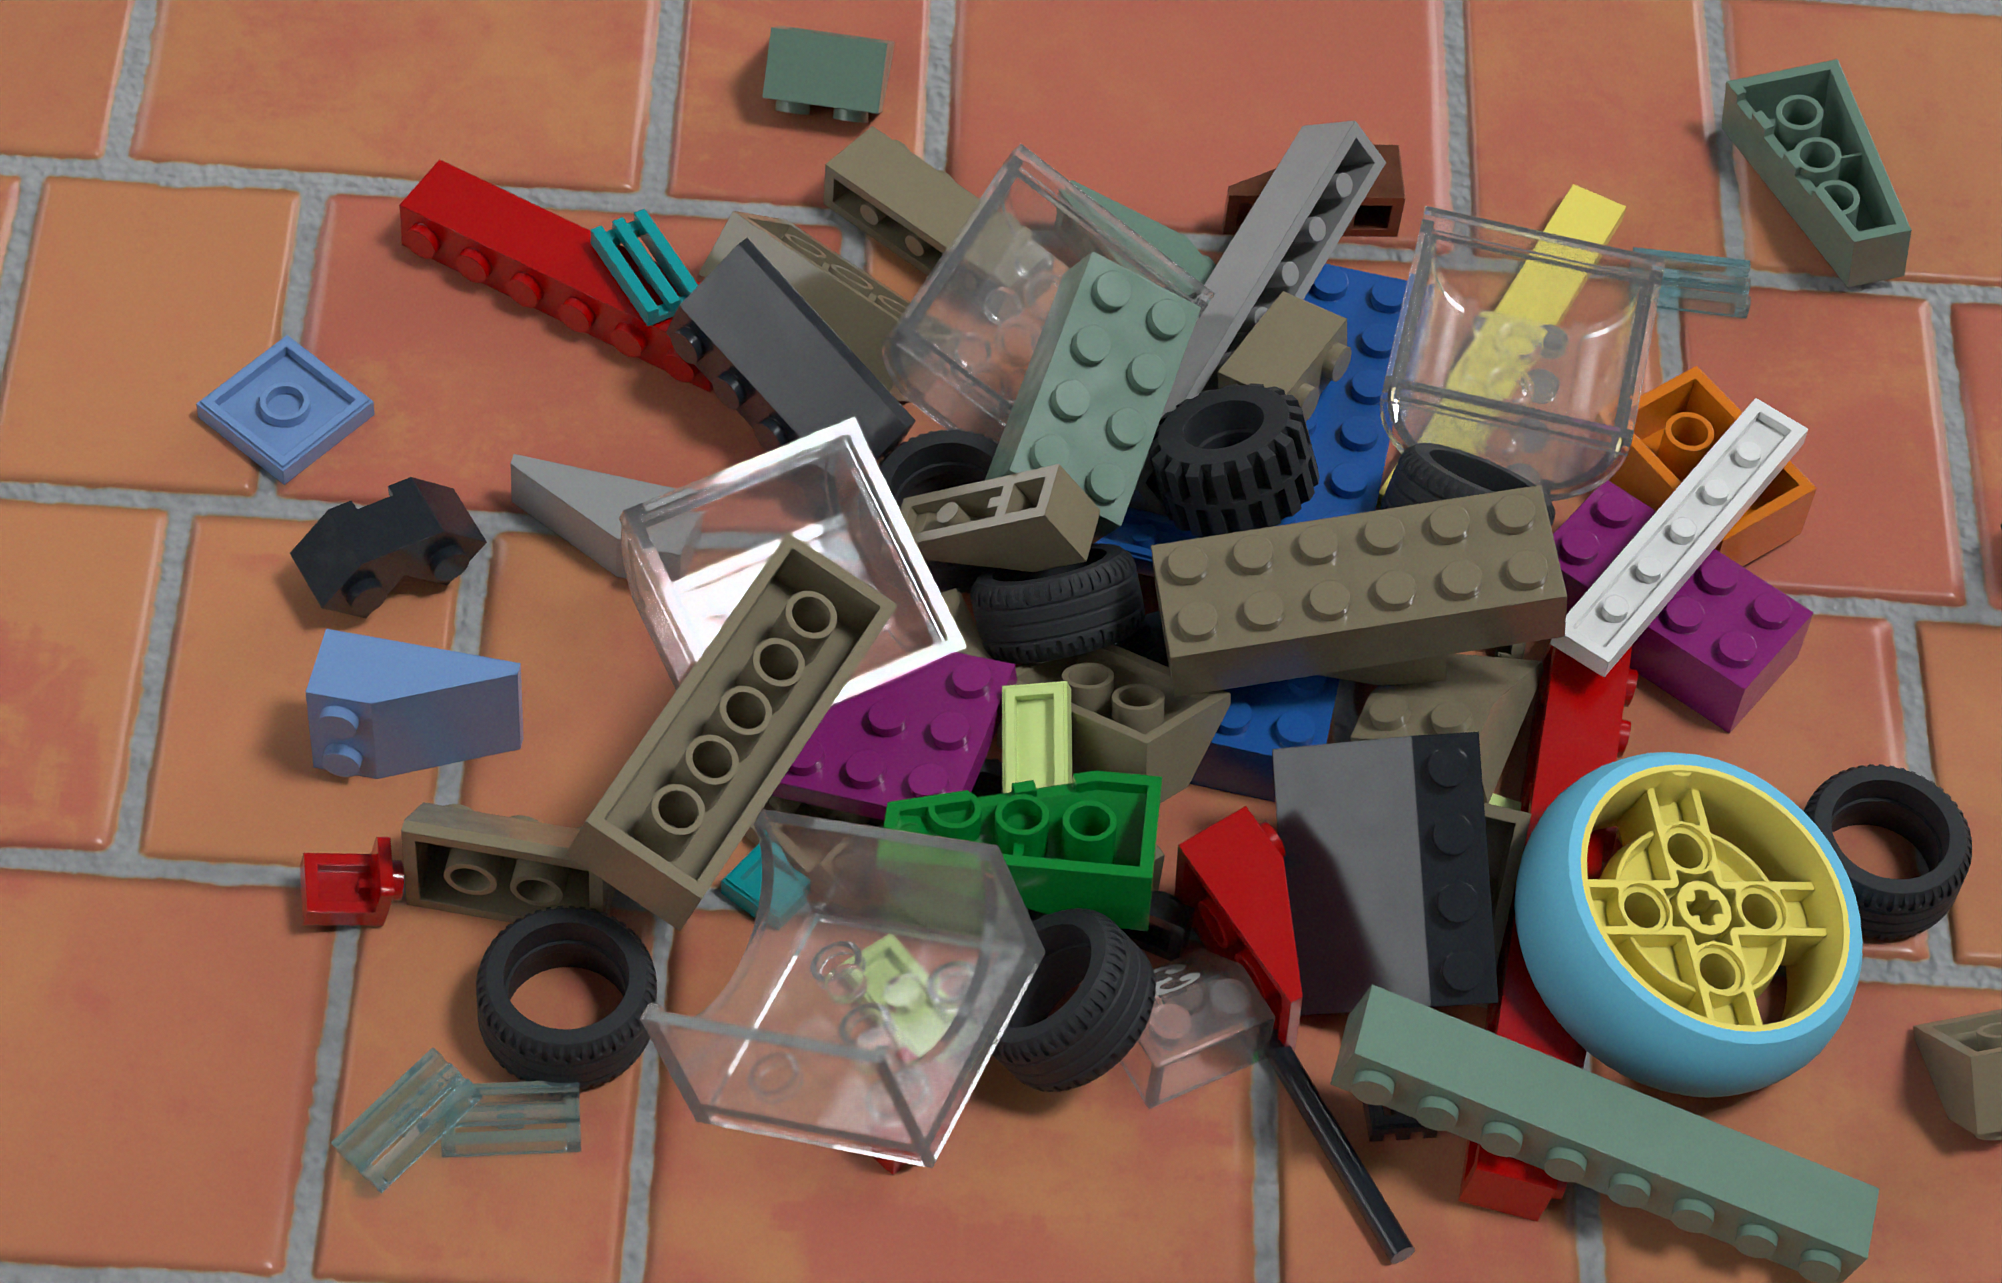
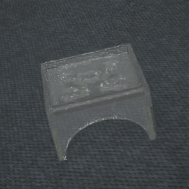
[640,809,1045,1168]

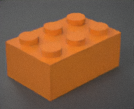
[1590,365,1817,567]

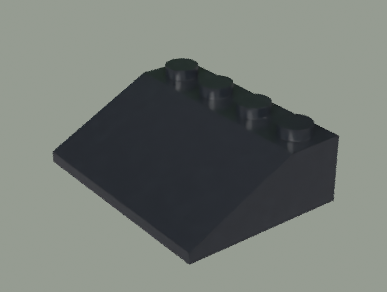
[1272,732,1499,1016]

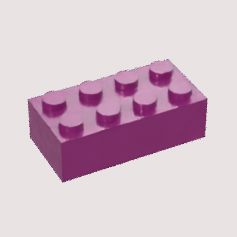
[1553,479,1814,734]

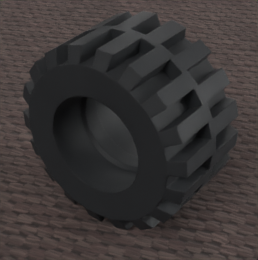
[1148,383,1319,538]

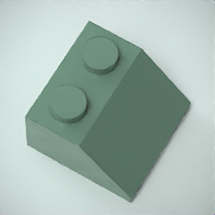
[762,26,895,123]

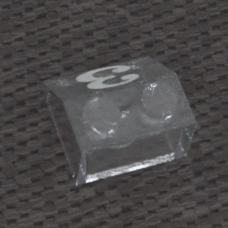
[1120,948,1275,1109]

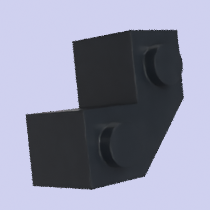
[290,477,487,618]

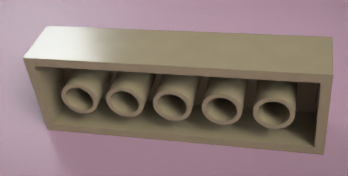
[1151,485,1567,697]
[566,531,898,931]

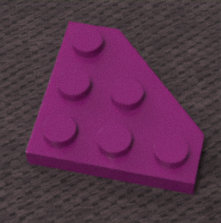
[771,652,1018,821]

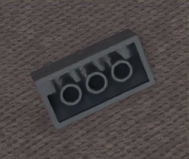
[666,238,916,513]

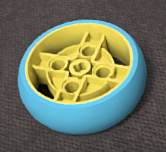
[1514,752,1863,1097]

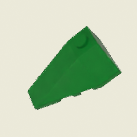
[879,770,1162,931]

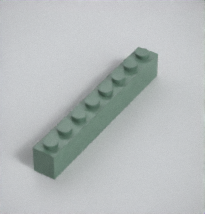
[1331,984,1880,1283]

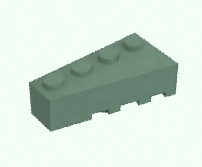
[1721,59,1912,287]

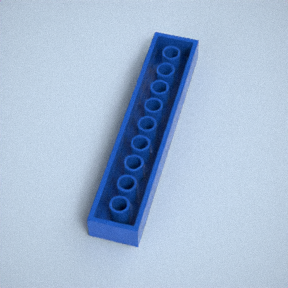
[1190,264,1423,802]

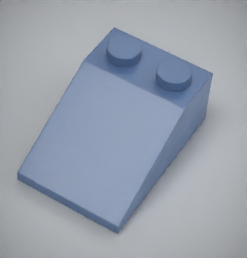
[306,629,524,779]

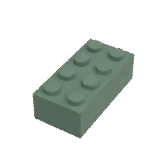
[985,251,1201,544]

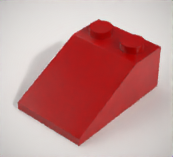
[1174,806,1303,1051]

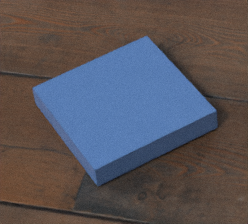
[196,335,375,485]

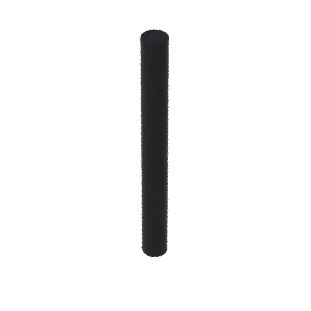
[1258,1029,1415,1264]

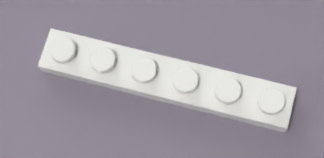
[1550,398,1808,677]

